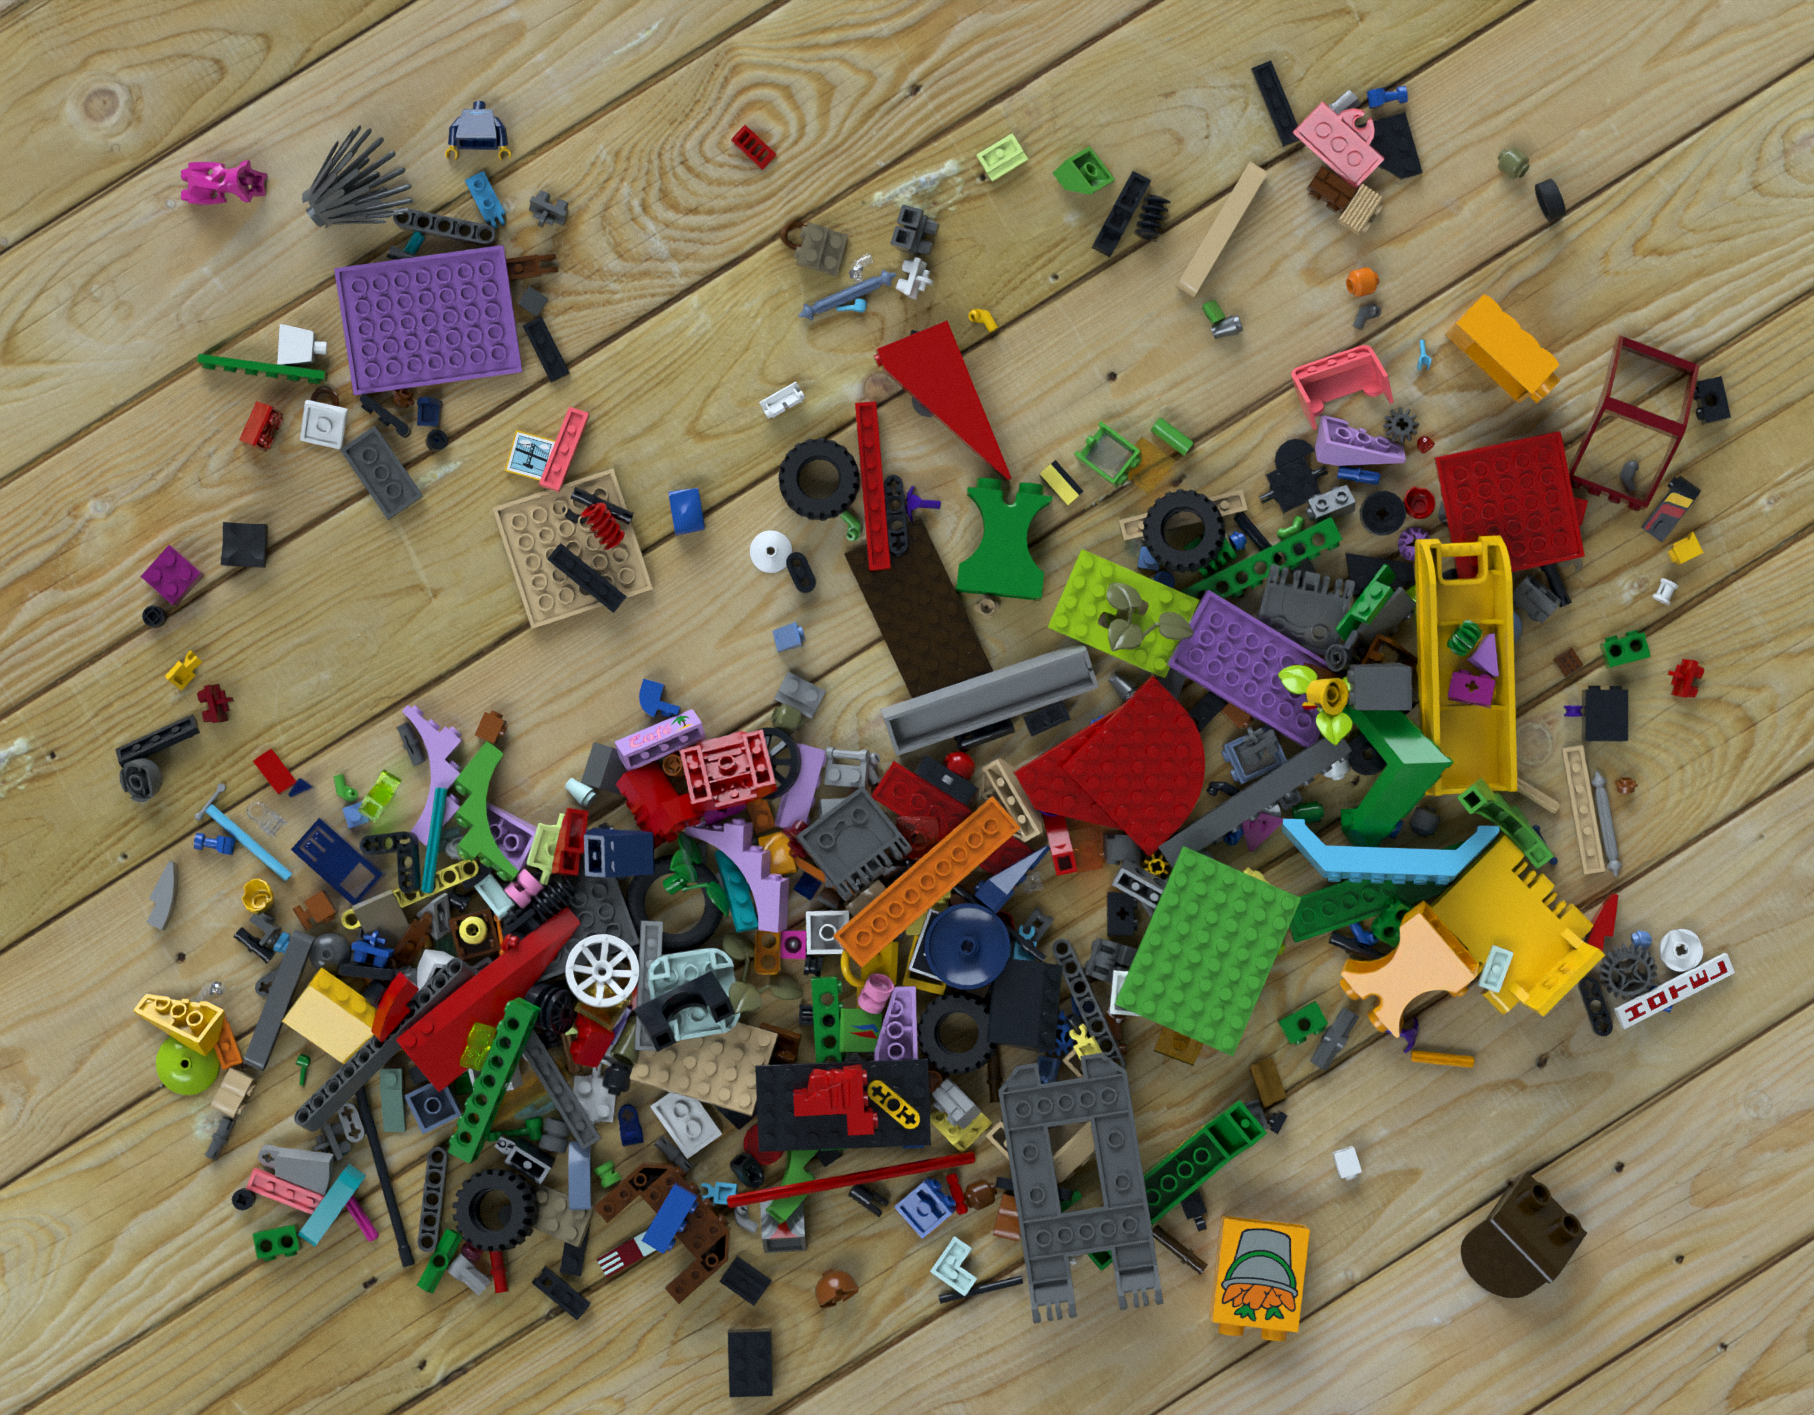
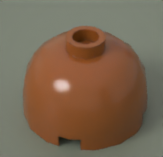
[815,1269,859,1309]

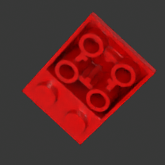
[239,401,283,452]

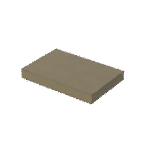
[352,889,410,949]

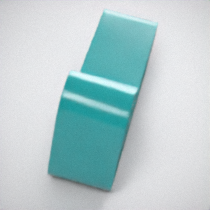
[298,1163,367,1247]

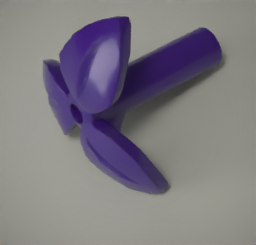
[906,485,941,522]
[1385,1017,1419,1053]

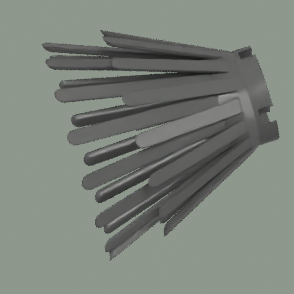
[302,125,414,228]

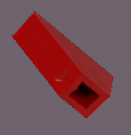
[1042,814,1078,876]

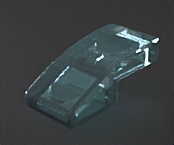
[514,1101,557,1119]

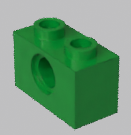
[1277,1001,1328,1046]

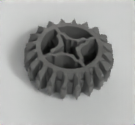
[1599,943,1658,1000]

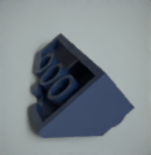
[973,845,1051,913]

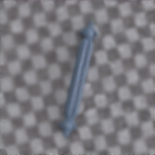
[798,270,897,320]

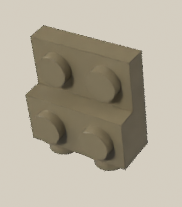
[794,222,848,276]

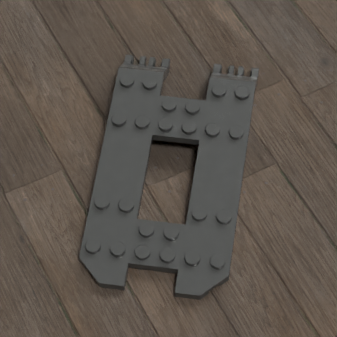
[998,1053,1164,1324]

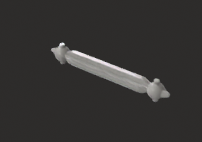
[1591,771,1622,877]

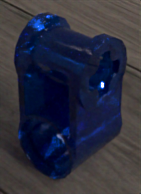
[618,1104,644,1147]

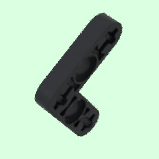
[360,831,421,893]

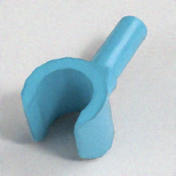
[836,299,867,313]
[1417,340,1431,371]

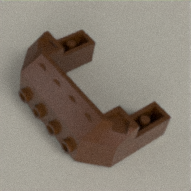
[593,1162,730,1304]

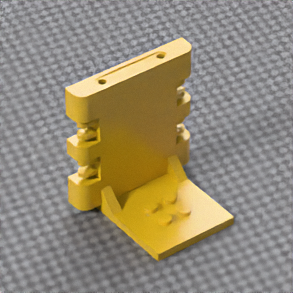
[1429,833,1605,1017]

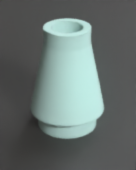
[565,778,597,807]

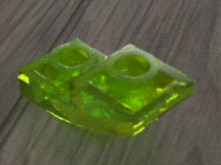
[460,1022,496,1071]

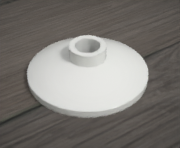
[750,531,792,573]

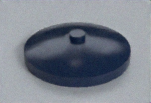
[925,903,1011,990]

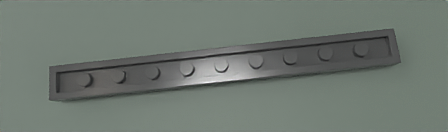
[473,956,602,1150]

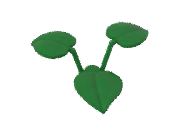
[663,832,729,917]

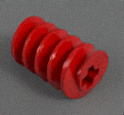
[581,503,625,550]

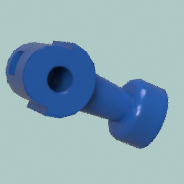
[1366,86,1408,109]
[194,832,236,855]

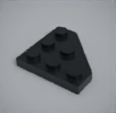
[1357,112,1423,180]

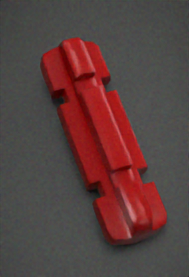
[946,1173,968,1215]

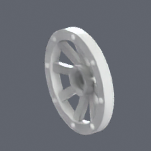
[565,934,639,1008]

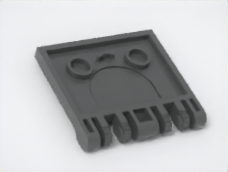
[1257,564,1355,655]
[796,786,912,901]

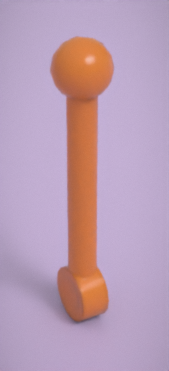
[493,914,506,956]

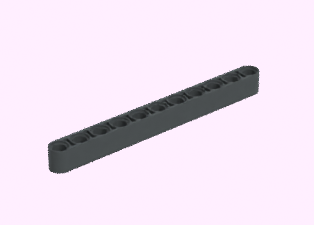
[294,958,474,1132]

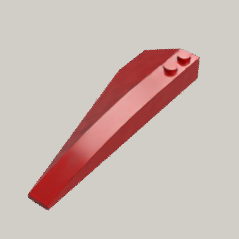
[396,906,581,1093]

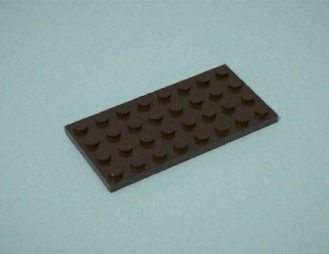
[844,518,993,699]

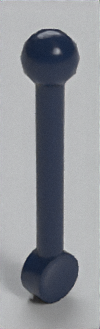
[1532,825,1558,865]

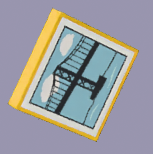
[505,430,555,481]

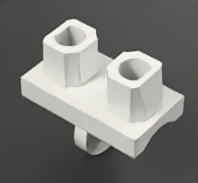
[896,257,934,300]

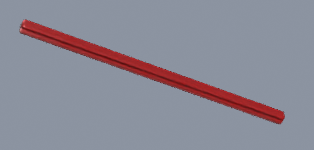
[727,1151,975,1208]

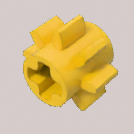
[1144,854,1169,878]

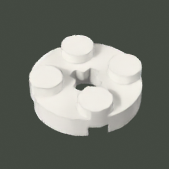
[1659,929,1703,972]

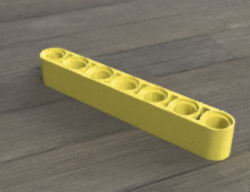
[341,860,480,929]

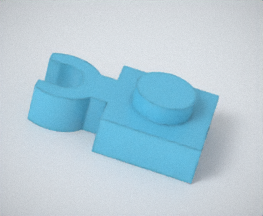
[1012,925,1036,961]
[701,1182,739,1205]

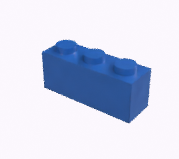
[641,1183,698,1254]

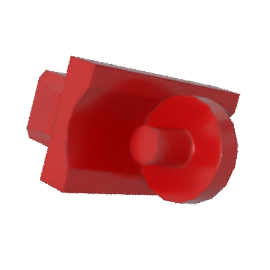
[1667,659,1705,698]

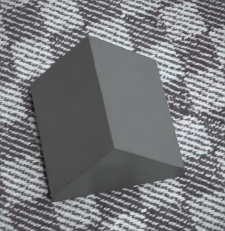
[581,742,628,795]

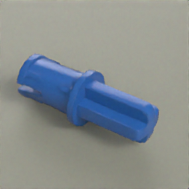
[1337,466,1380,485]

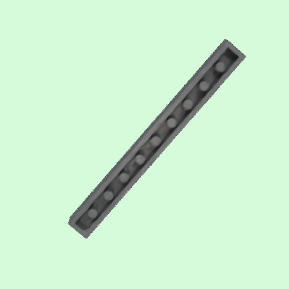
[1159,737,1352,868]

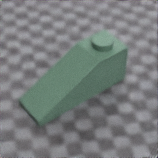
[380,1067,406,1132]

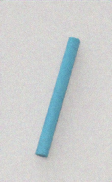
[205,804,292,882]

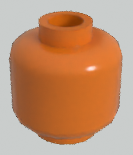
[1346,267,1379,297]

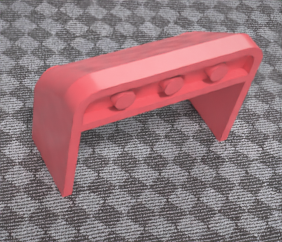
[1291,345,1394,430]

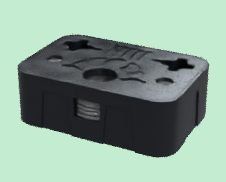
[914,755,980,808]

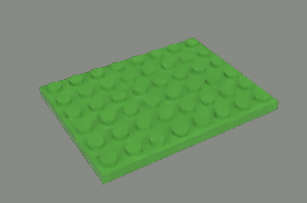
[1114,846,1301,1056]

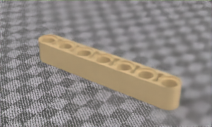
[1176,162,1268,297]

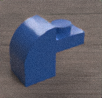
[639,678,681,718]

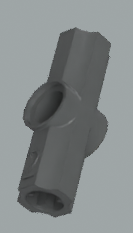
[1310,1007,1359,1071]

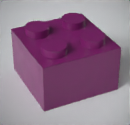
[140,545,205,606]

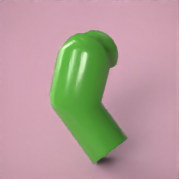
[1277,516,1305,541]
[333,774,358,802]

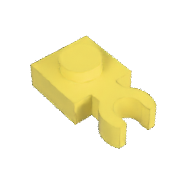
[1069,1024,1102,1060]

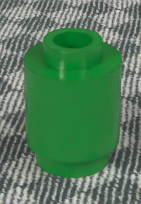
[1292,801,1324,824]

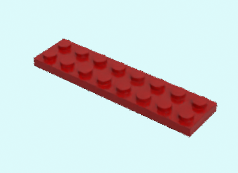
[871,761,1034,888]

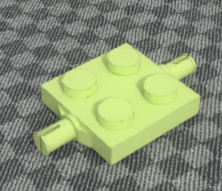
[527,813,565,885]

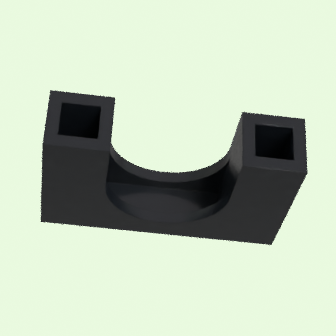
[634,971,735,1052]

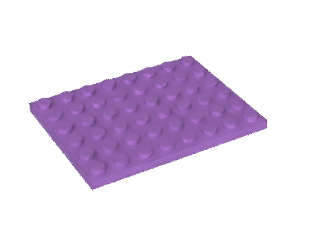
[334,245,523,395]

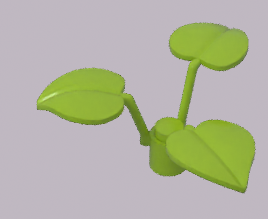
[1278,665,1352,746]

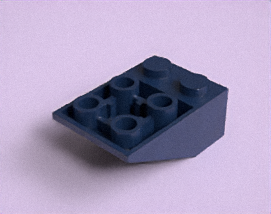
[584,828,655,878]

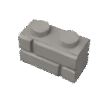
[931,1078,981,1129]

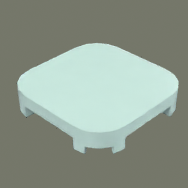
[648,948,740,1041]

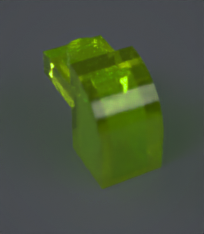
[357,769,402,822]

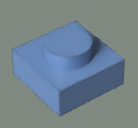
[1137,546,1160,571]
[342,802,370,829]

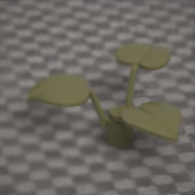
[1106,583,1194,651]
[722,933,803,1015]

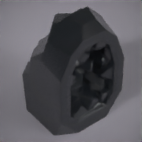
[730,1152,764,1189]

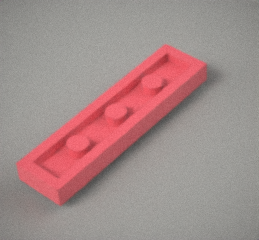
[539,407,590,493]
[246,1167,325,1214]

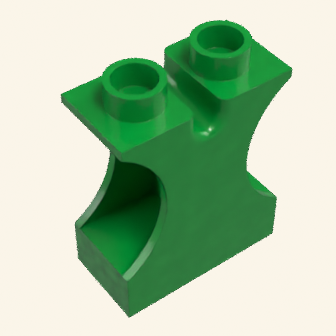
[956,478,1053,601]

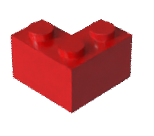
[570,1004,615,1068]

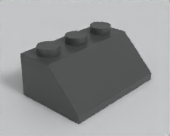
[1356,586,1416,646]

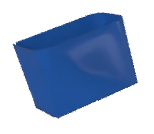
[668,488,705,536]

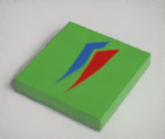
[840,1008,882,1052]

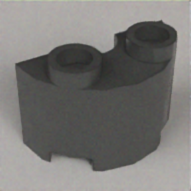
[1102,834,1145,866]

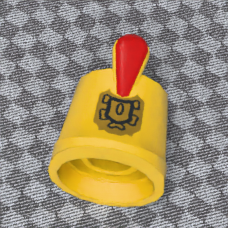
[1302,678,1349,715]

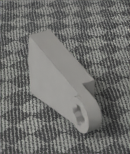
[258,1145,334,1196]

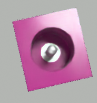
[780,930,807,959]

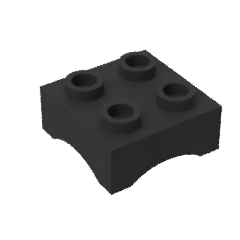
[221,522,268,568]

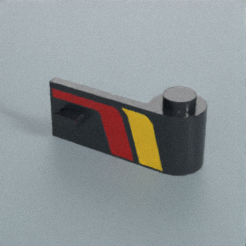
[1641,475,1701,542]

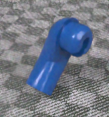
[1349,922,1379,946]

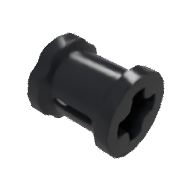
[448,886,472,913]

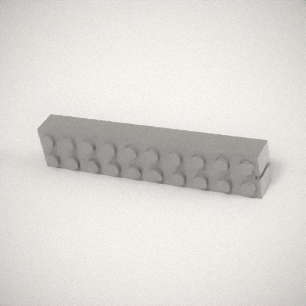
[881,642,1099,756]

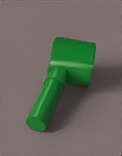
[296,1054,311,1085]

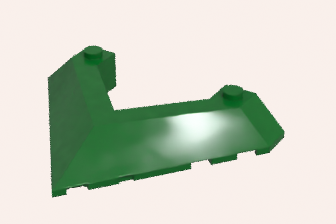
[1341,701,1454,847]

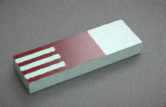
[596,1230,656,1278]

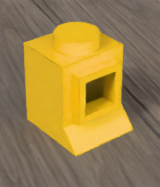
[1667,531,1704,565]

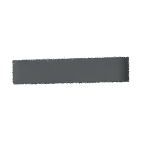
[393,208,497,247]
[417,1146,449,1252]

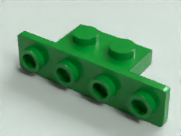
[1336,564,1396,641]

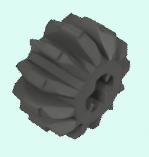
[1383,407,1419,444]

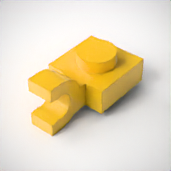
[165,650,203,691]

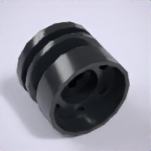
[1359,491,1406,536]
[524,982,579,1034]

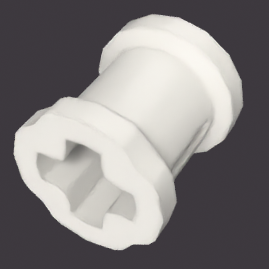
[1652,578,1679,605]

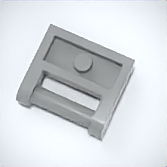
[825,747,870,788]

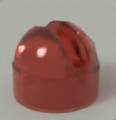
[1417,436,1435,454]

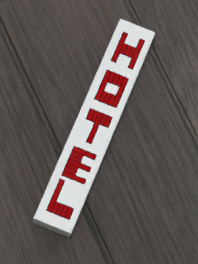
[1614,953,1735,1029]

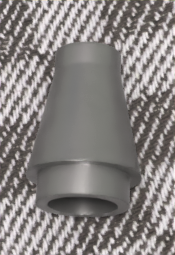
[1211,315,1244,339]
[1108,672,1138,701]

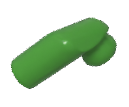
[840,510,861,541]

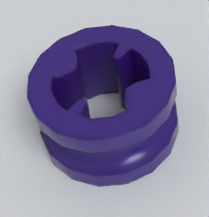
[1564,705,1583,717]

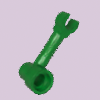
[487,1116,543,1142]

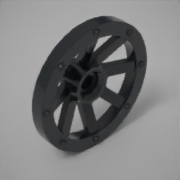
[753,727,801,800]

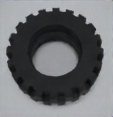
[778,438,860,521]
[1142,489,1226,573]
[917,992,999,1074]
[453,1169,539,1252]

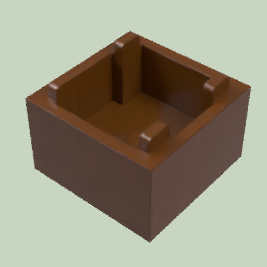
[448,909,501,960]

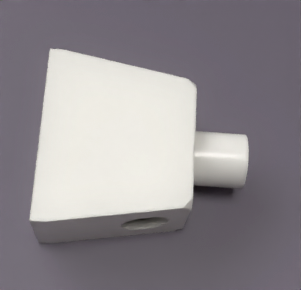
[277,324,328,366]

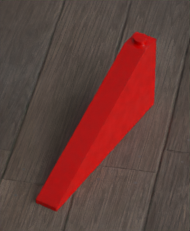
[873,320,1012,481]

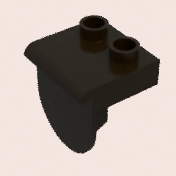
[1461,1172,1587,1298]

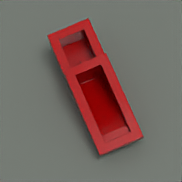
[552,808,589,876]
[1584,894,1619,952]
[371,972,419,1042]

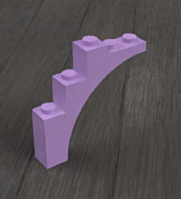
[402,705,463,846]
[685,818,789,933]

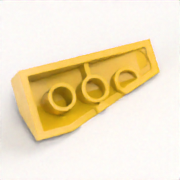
[133,994,225,1056]

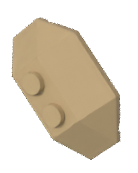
[981,758,1042,842]

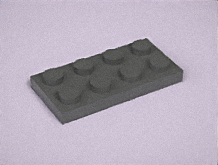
[340,426,424,520]

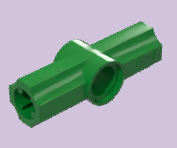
[417,1228,463,1294]

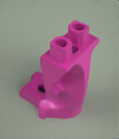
[181,160,267,206]

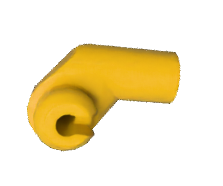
[968,309,998,333]

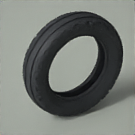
[626,855,723,953]

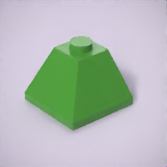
[1053,146,1115,195]

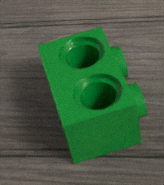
[1600,630,1651,669]
[1371,894,1415,948]
[252,1223,302,1262]

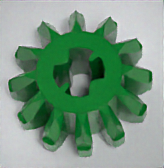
[1447,620,1482,657]

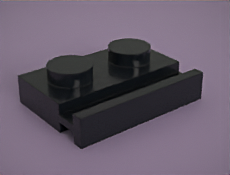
[719,1256,772,1306]

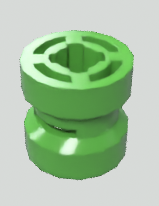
[593,1159,622,1189]

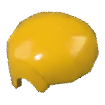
[241,879,275,913]

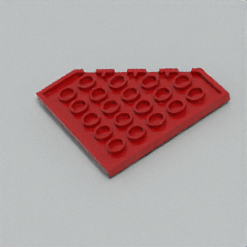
[1013,705,1122,830]

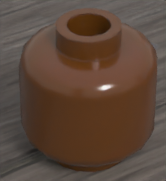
[964,1179,997,1211]

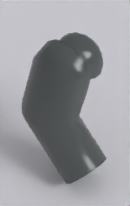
[1620,461,1639,493]

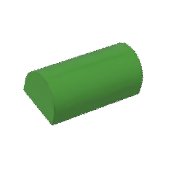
[1150,418,1193,456]

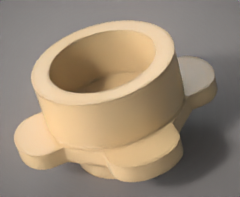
[974,595,999,620]

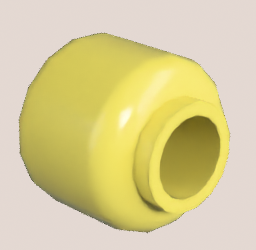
[459,916,488,945]

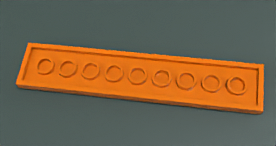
[832,796,1020,968]

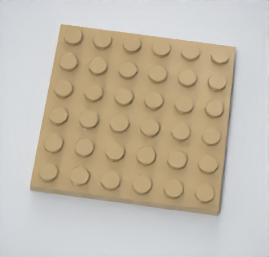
[492,468,654,630]

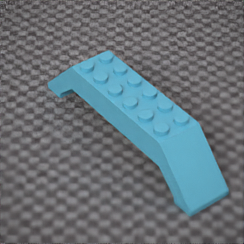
[1282,819,1500,886]

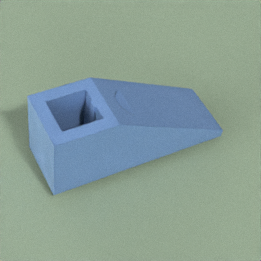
[772,622,806,653]

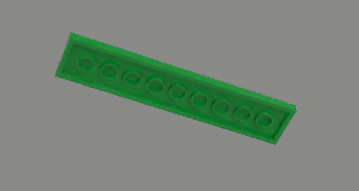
[1289,840,1488,943]

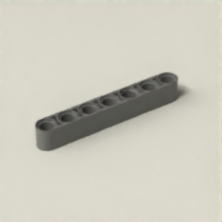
[243,929,316,1072]
[1052,939,1127,1070]

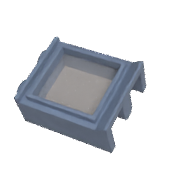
[1221,725,1287,784]

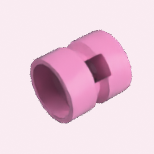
[504,868,544,909]
[858,973,894,1014]

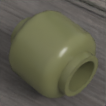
[1497,147,1530,179]
[770,704,804,735]

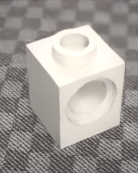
[1332,1146,1362,1181]

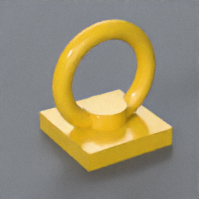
[841,942,899,987]

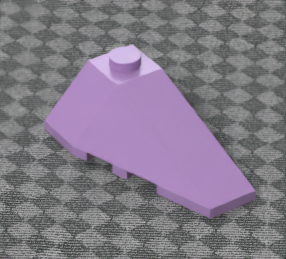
[1315,415,1406,466]
[486,801,537,871]
[874,986,918,1060]

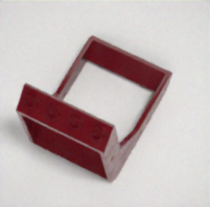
[1568,335,1700,512]

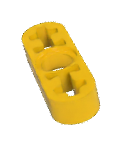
[867,1080,920,1129]

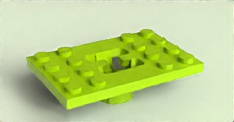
[1047,549,1199,679]

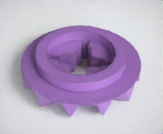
[1398,527,1431,561]

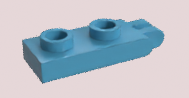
[465,171,506,230]

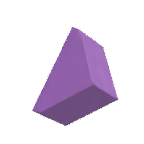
[1466,634,1499,679]

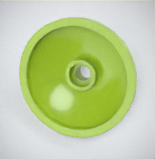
[156,1036,220,1095]

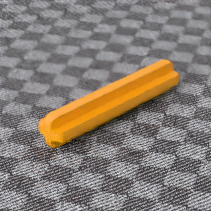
[1411,1050,1474,1068]

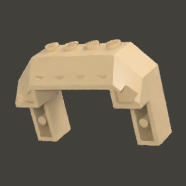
[985,1048,1095,1183]

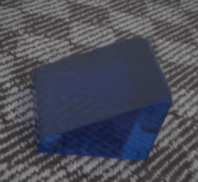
[288,778,316,798]
[793,872,822,901]

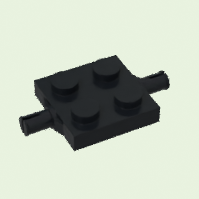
[1259,457,1328,513]

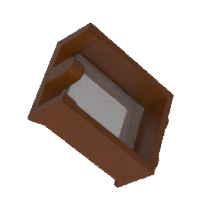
[1360,634,1418,673]

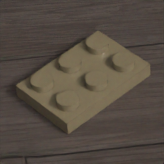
[532,1183,595,1247]

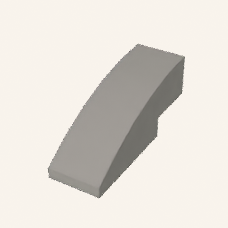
[147,861,178,930]

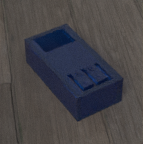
[291,818,386,906]

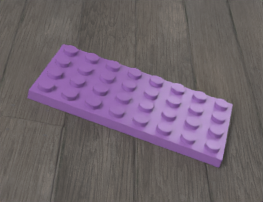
[1166,590,1347,748]

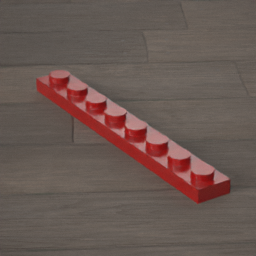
[855,401,891,571]

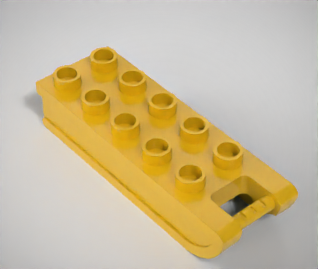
[1415,535,1517,796]

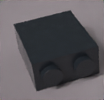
[1582,685,1628,742]

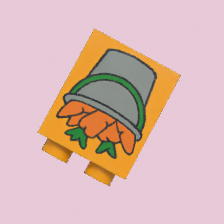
[1209,1215,1310,1341]

